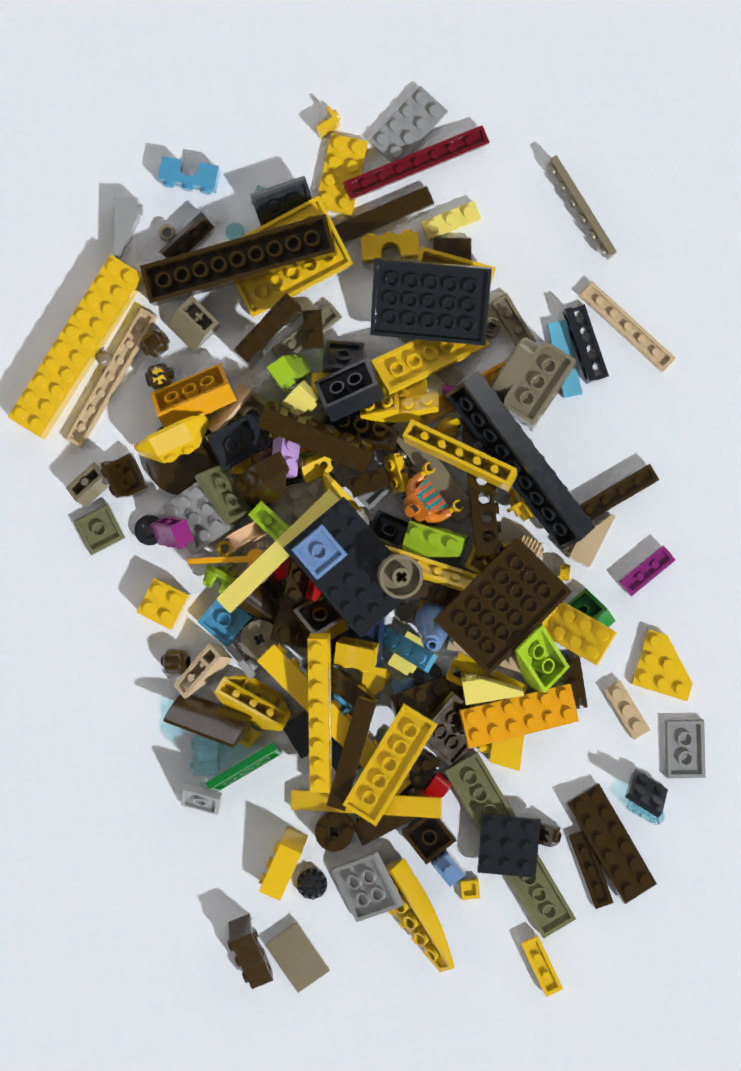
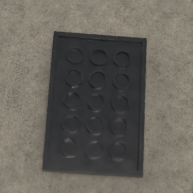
[370,257,492,346]
[283,496,407,638]

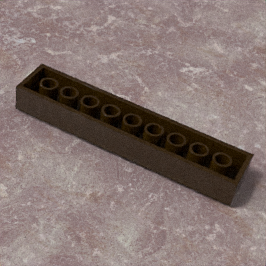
[140,214,338,306]

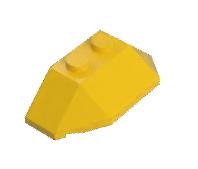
[133,413,210,464]
[214,675,291,731]

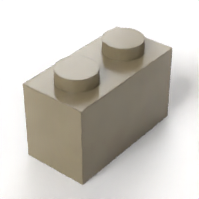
[65,462,110,507]

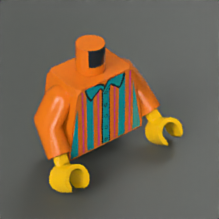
[403,462,464,524]

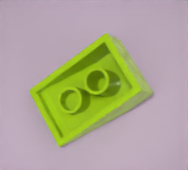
[515,624,570,693]

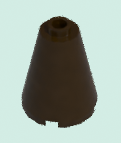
[237,582,279,624]

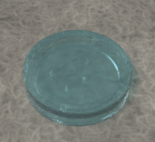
[225,223,245,240]

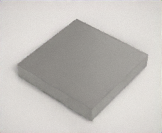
[181,782,222,815]

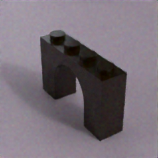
[233,293,302,369]

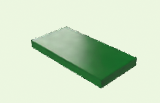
[206,743,283,792]

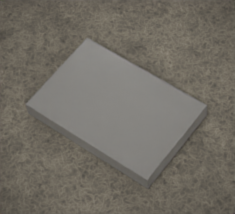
[665,719,706,779]

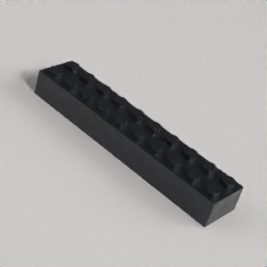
[445,370,595,550]

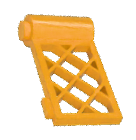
[188,549,264,566]

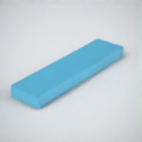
[547,320,583,398]

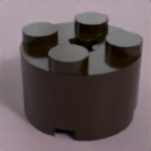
[315,812,354,852]

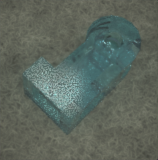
[626,800,665,825]

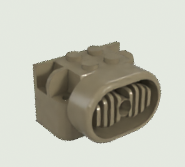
[490,337,577,432]

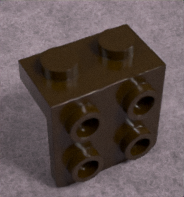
[100,453,148,498]

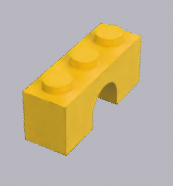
[360,230,420,264]

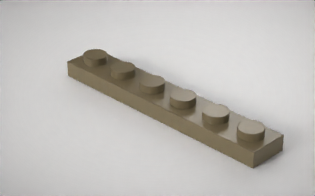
[548,155,617,260]

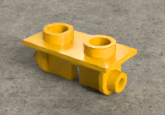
[383,452,409,494]

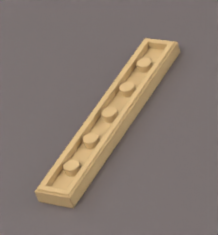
[578,281,676,372]

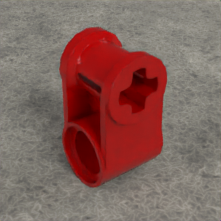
[423,772,452,797]

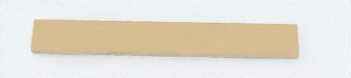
[65,307,158,449]

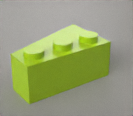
[267,354,314,394]
[401,518,469,557]

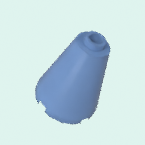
[415,602,448,652]

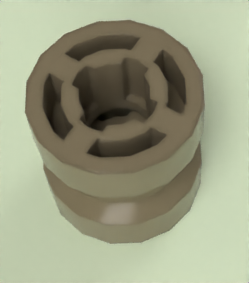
[486,317,501,339]

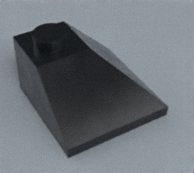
[369,509,409,550]

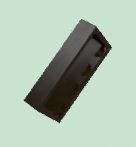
[163,694,252,748]

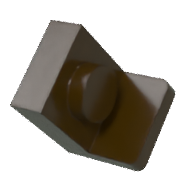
[539,823,562,847]

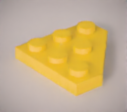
[631,629,693,701]

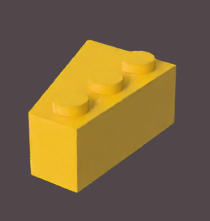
[258,827,308,901]

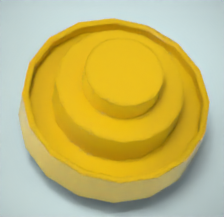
[434,416,462,437]

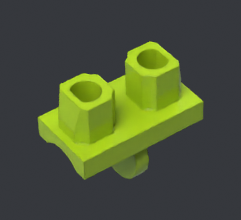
[203,563,236,594]

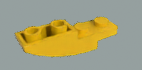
[360,392,439,422]

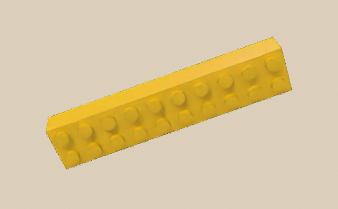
[8,254,144,440]

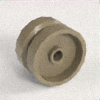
[377,553,423,599]

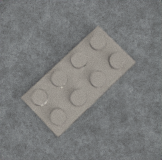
[369,86,448,162]

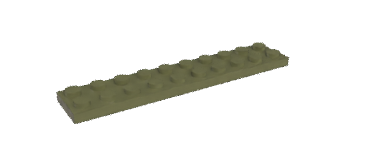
[444,751,576,939]

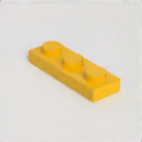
[520,934,563,997]

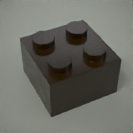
[402,817,457,864]

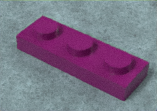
[618,545,676,597]

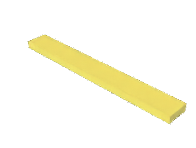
[216,489,340,613]

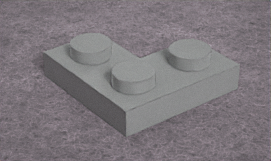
[226,643,258,679]

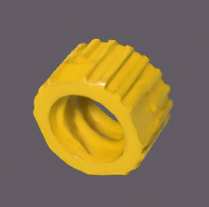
[216,540,233,557]
[558,564,570,582]

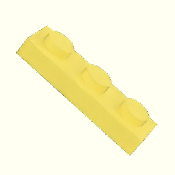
[421,201,481,241]

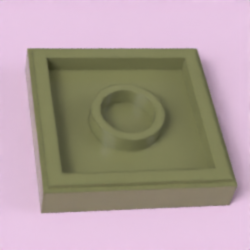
[74,504,126,555]

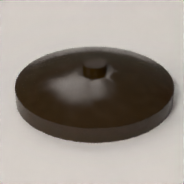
[145,426,219,496]

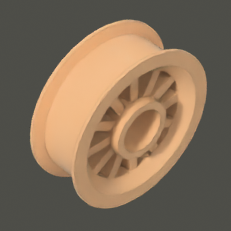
[225,521,267,552]

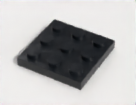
[477,813,541,878]

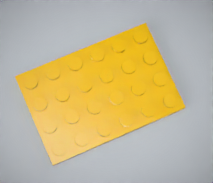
[235,195,354,318]

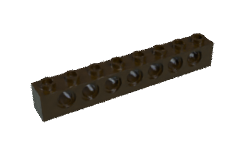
[461,418,503,560]

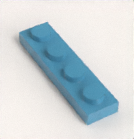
[383,625,437,673]

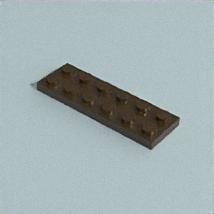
[565,783,657,904]

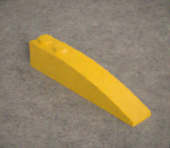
[385,858,455,972]

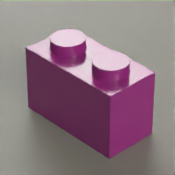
[151,516,194,549]

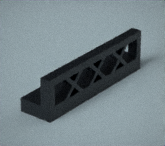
[562,304,609,384]

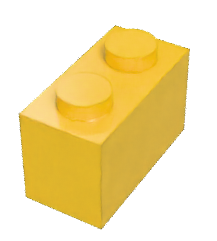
[334,635,379,672]

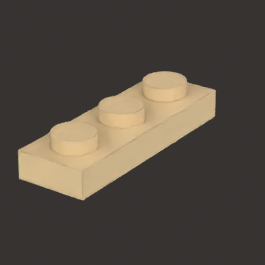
[603,680,650,740]

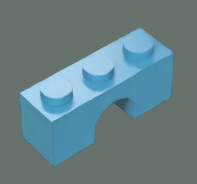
[158,156,220,195]

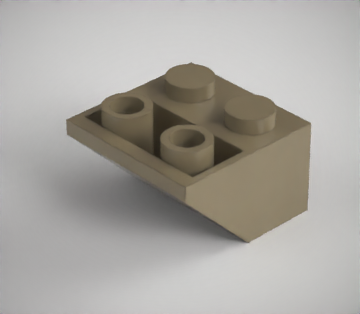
[167,295,221,352]

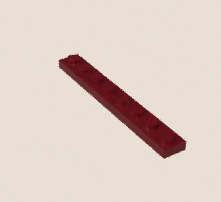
[343,125,490,201]

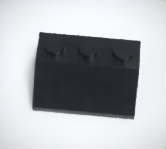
[314,358,385,422]

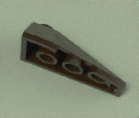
[322,411,399,451]

